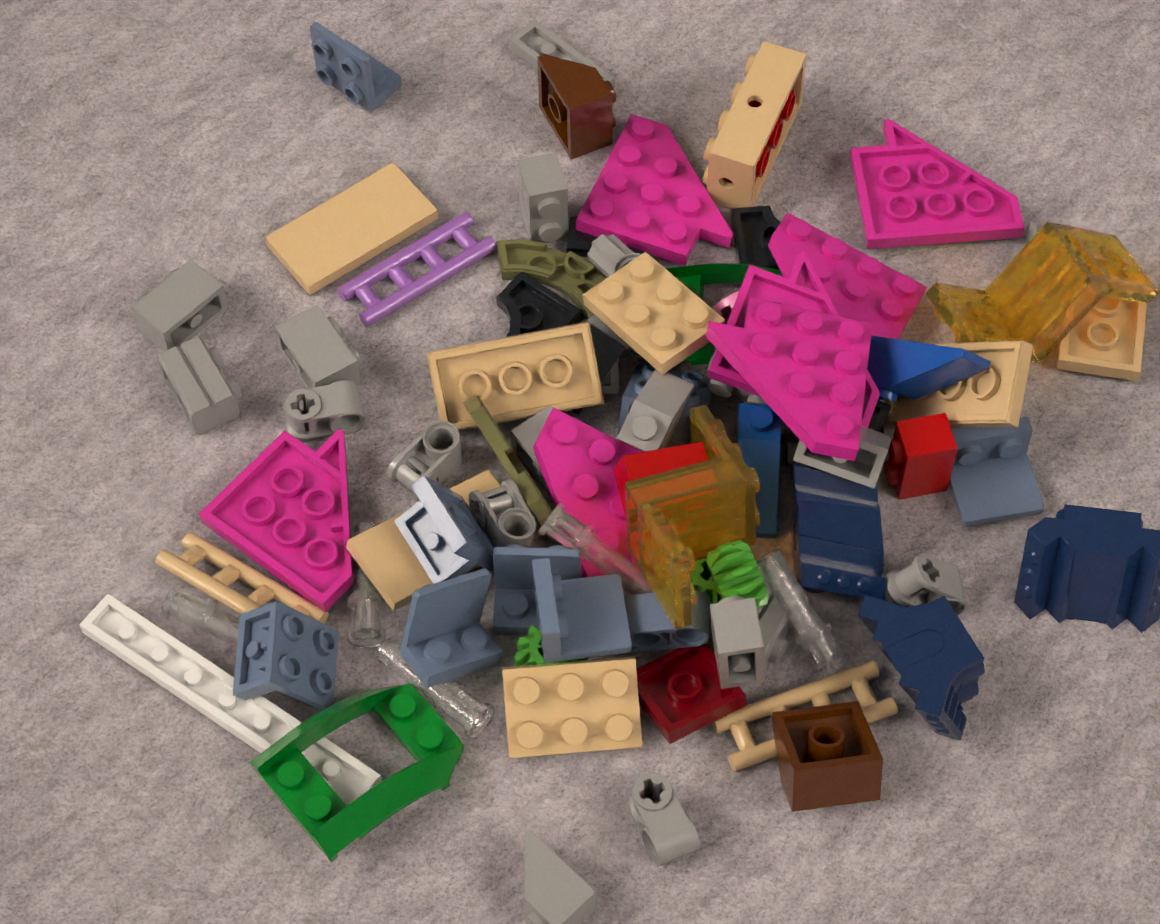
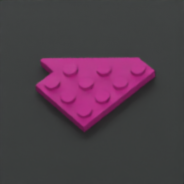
[768,212,927,342]
[533,407,690,593]

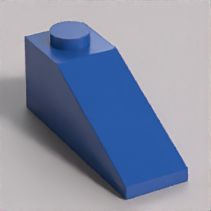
[867,336,991,403]
[734,403,781,538]

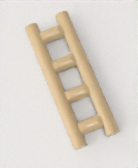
[155,532,329,623]
[712,660,898,772]

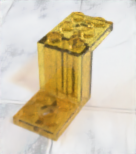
[926,222,1160,363]
[625,405,760,629]

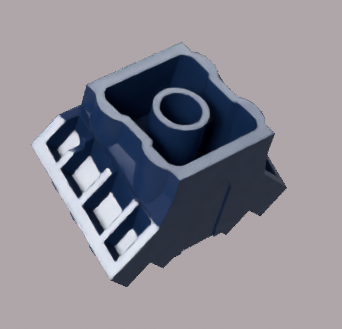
[790,461,886,601]
[1014,504,1160,633]
[858,595,985,741]

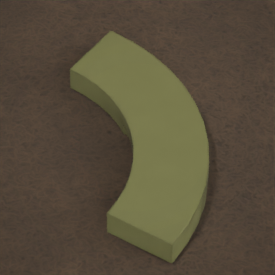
[497,240,606,320]
[463,395,563,539]

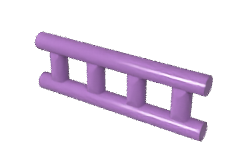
[337,211,497,327]

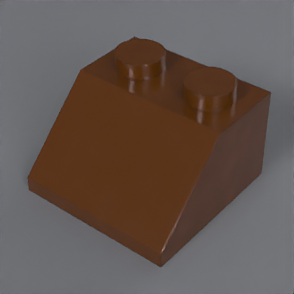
[537,54,616,160]
[771,701,883,812]

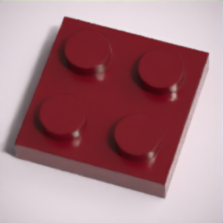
[636,643,747,744]

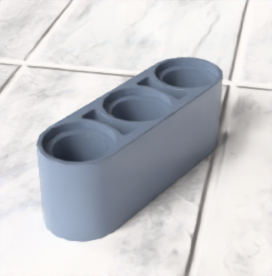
[611,590,711,655]

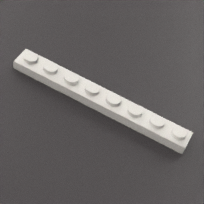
[79,594,382,806]

